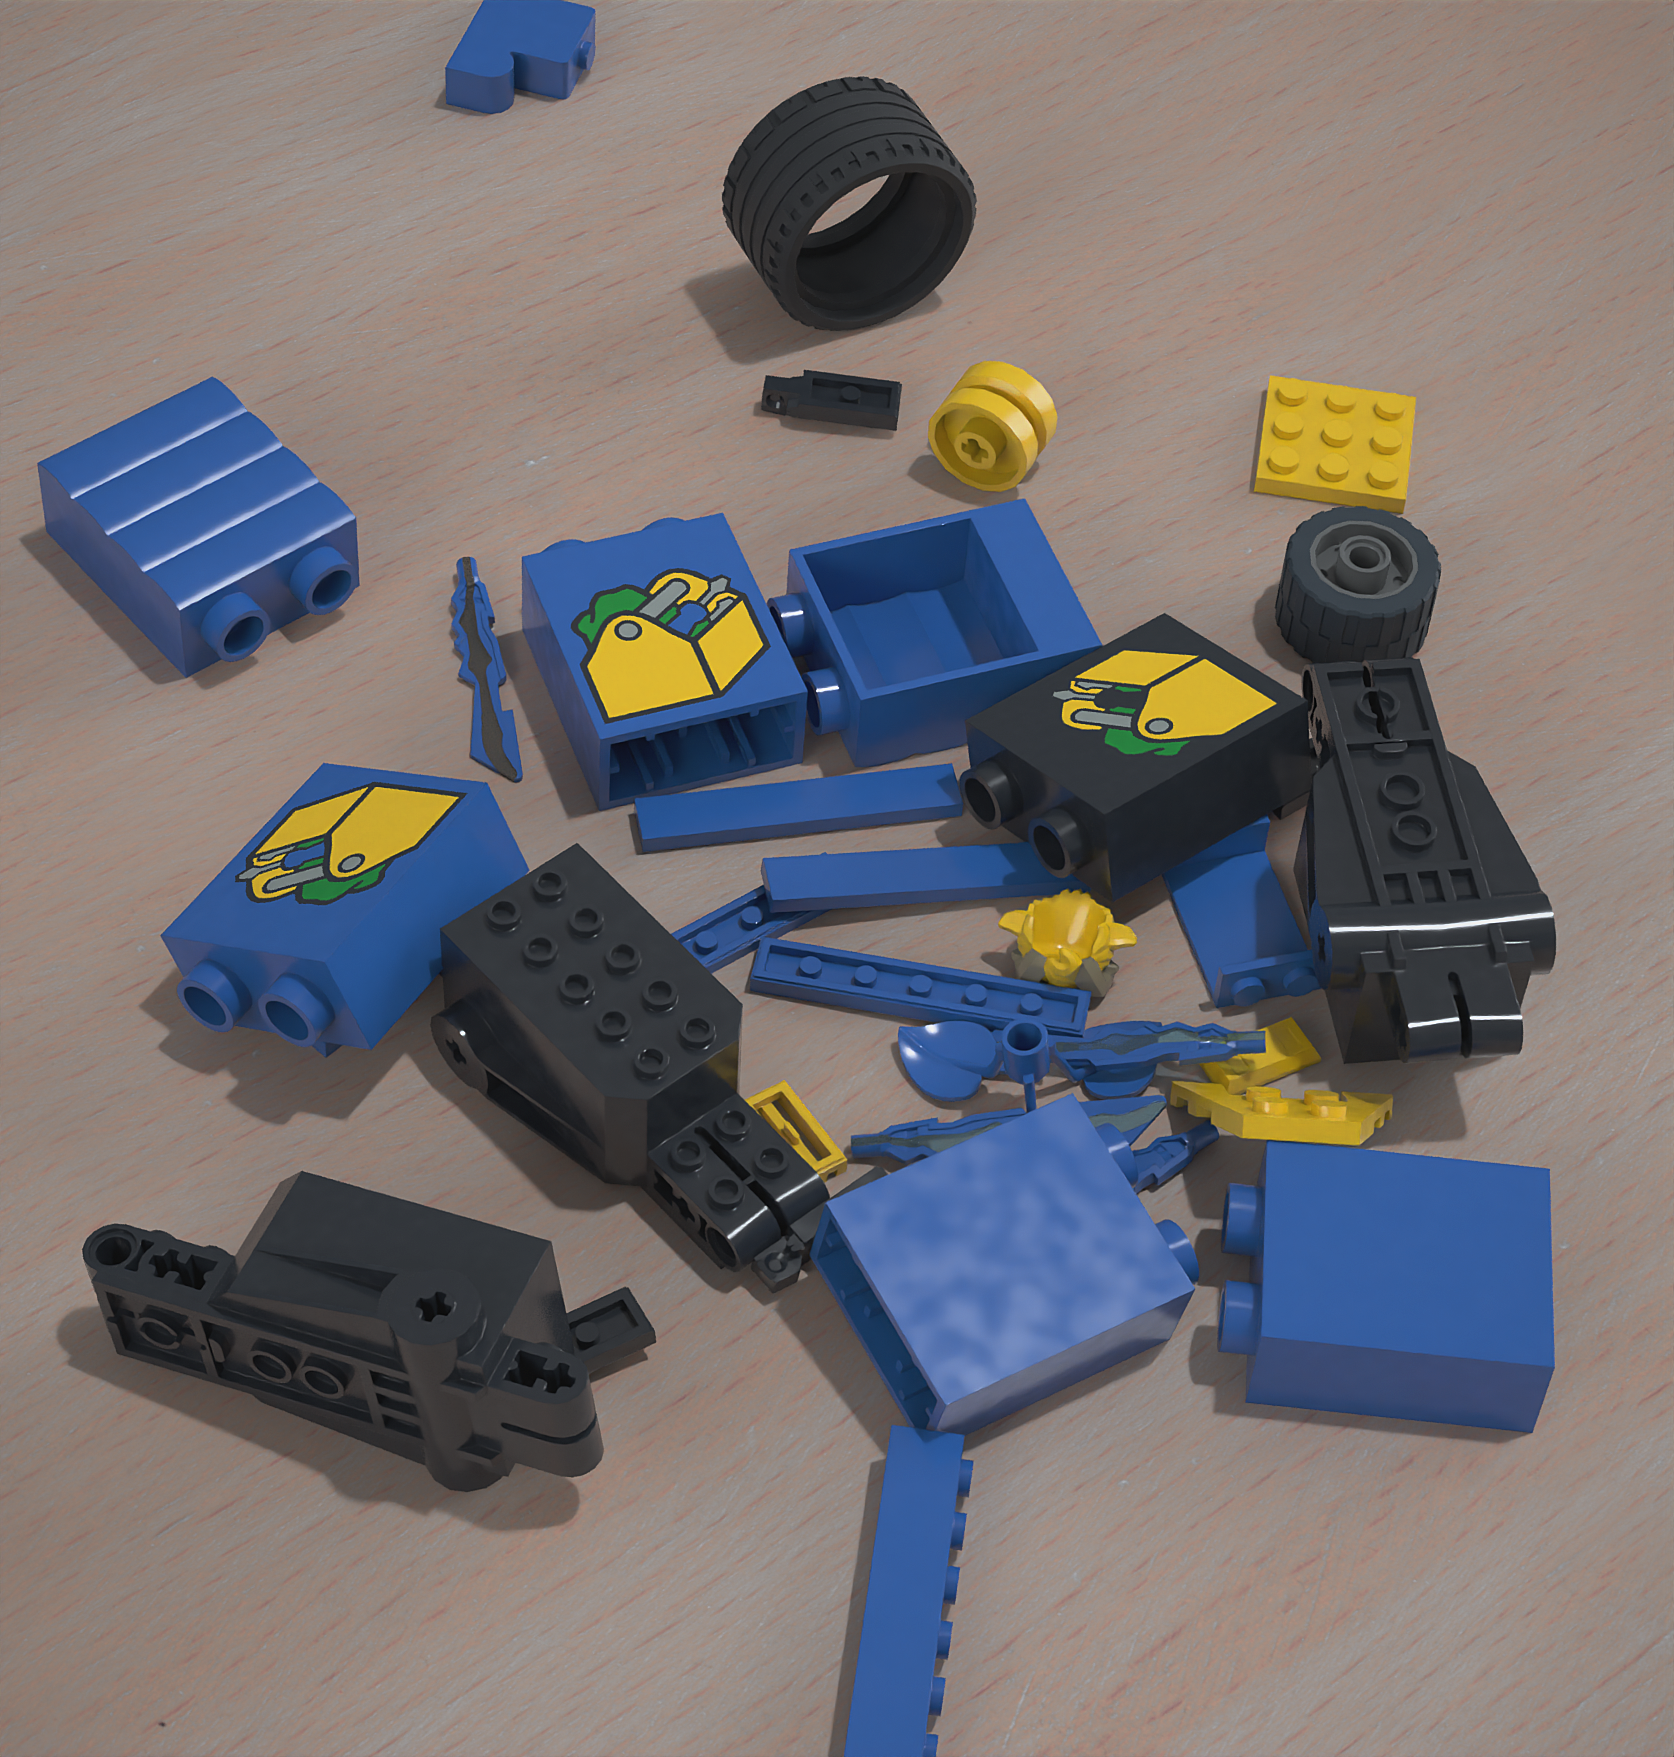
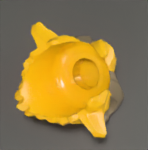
[998,888,1137,997]

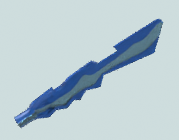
[991,1022,1266,1075]
[851,1095,1167,1165]

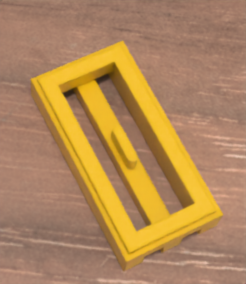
[745,1080,848,1183]

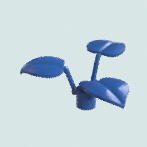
[898,1018,1162,1113]

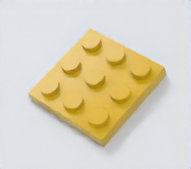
[1254,375,1416,514]

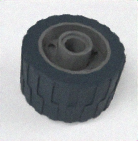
[1275,506,1441,663]

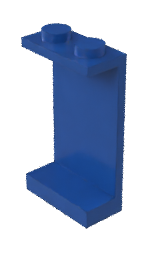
[1162,814,1321,1008]

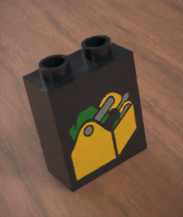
[960,613,1312,903]

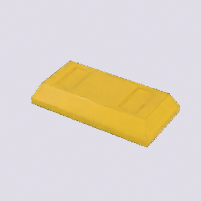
[1199,1017,1321,1095]

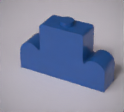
[445,0,596,114]

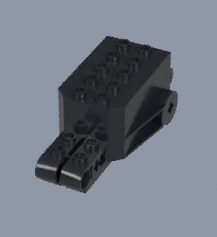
[1293,657,1556,1064]
[430,843,830,1272]
[82,1171,604,1492]

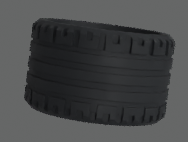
[722,76,977,331]

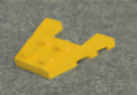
[1170,1081,1393,1145]

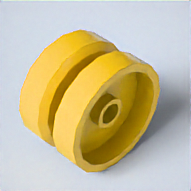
[928,361,1058,492]

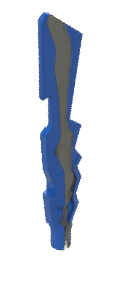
[451,557,523,783]

